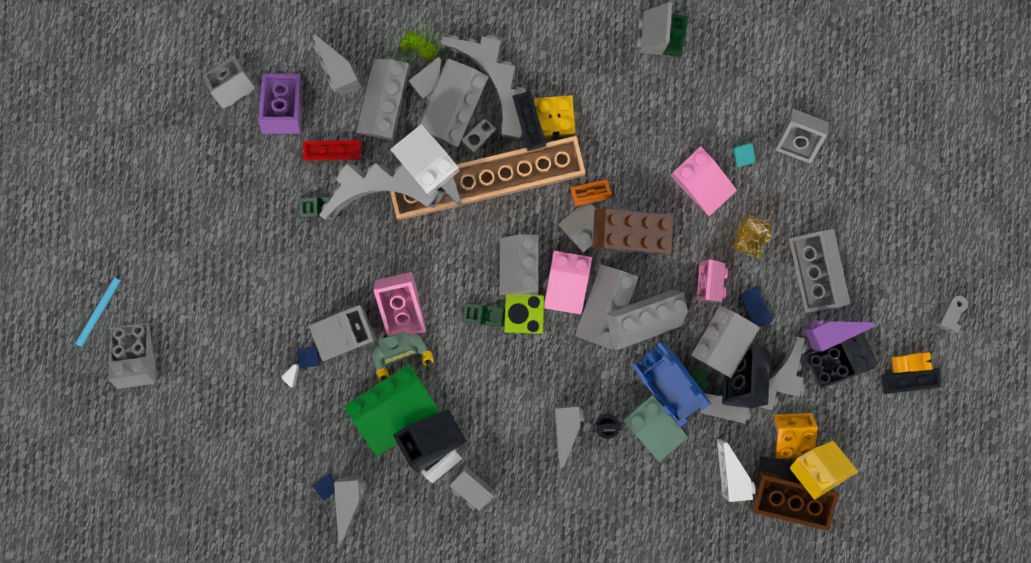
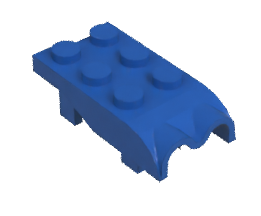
[632,342,712,427]

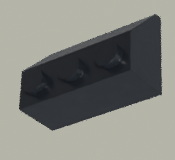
[722,343,770,408]

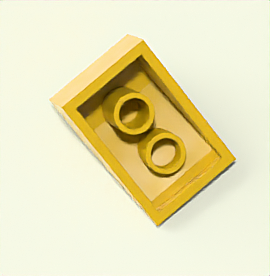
[790,441,858,500]

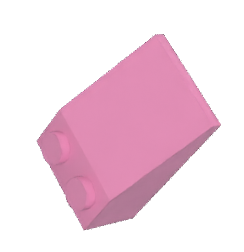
[670,146,737,216]
[544,251,592,314]
[696,260,728,302]
[374,272,426,337]

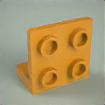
[774,413,818,459]

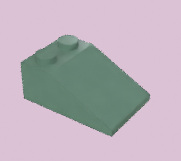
[621,394,688,462]

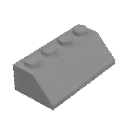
[357,59,410,141]
[418,59,488,147]
[789,229,850,313]
[575,265,638,349]
[606,290,688,351]

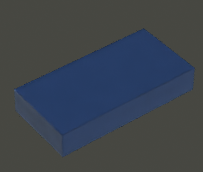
[739,286,773,327]

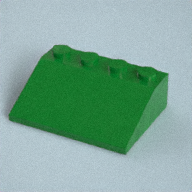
[344,365,440,457]

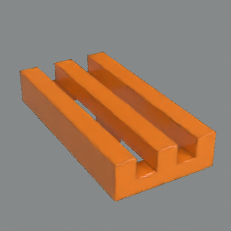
[570,179,612,206]

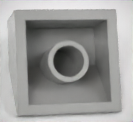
[203,55,255,109]
[775,109,829,164]
[558,203,597,253]
[450,466,494,511]

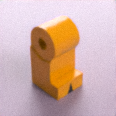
[891,352,933,373]

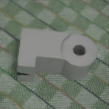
[460,118,497,156]
[935,296,968,333]

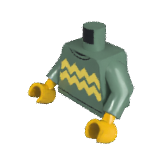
[372,331,434,382]

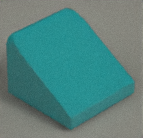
[732,143,755,168]

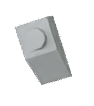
[409,57,442,102]

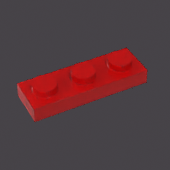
[303,140,362,161]

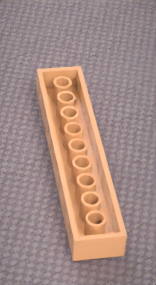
[390,136,586,220]

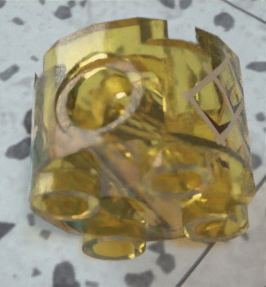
[732,214,772,259]

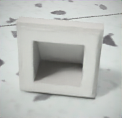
[282,364,300,388]

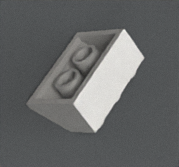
[499,234,538,296]
[691,305,760,378]

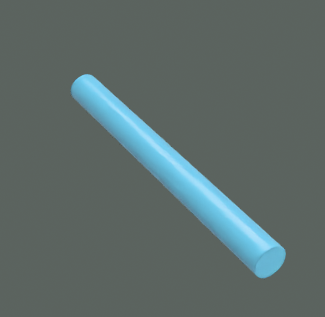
[75,277,121,347]

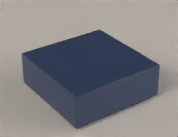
[297,347,320,368]
[312,473,335,501]

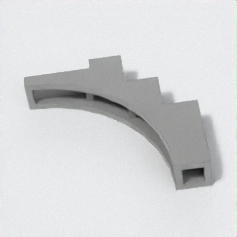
[441,35,526,140]
[319,163,445,220]
[697,336,806,424]

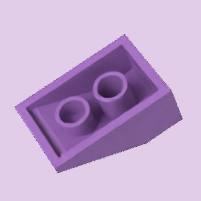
[258,74,301,134]
[803,320,875,351]

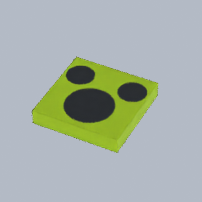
[505,295,544,334]

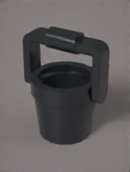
[592,413,625,439]

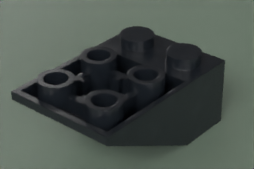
[804,332,878,389]
[393,409,467,473]

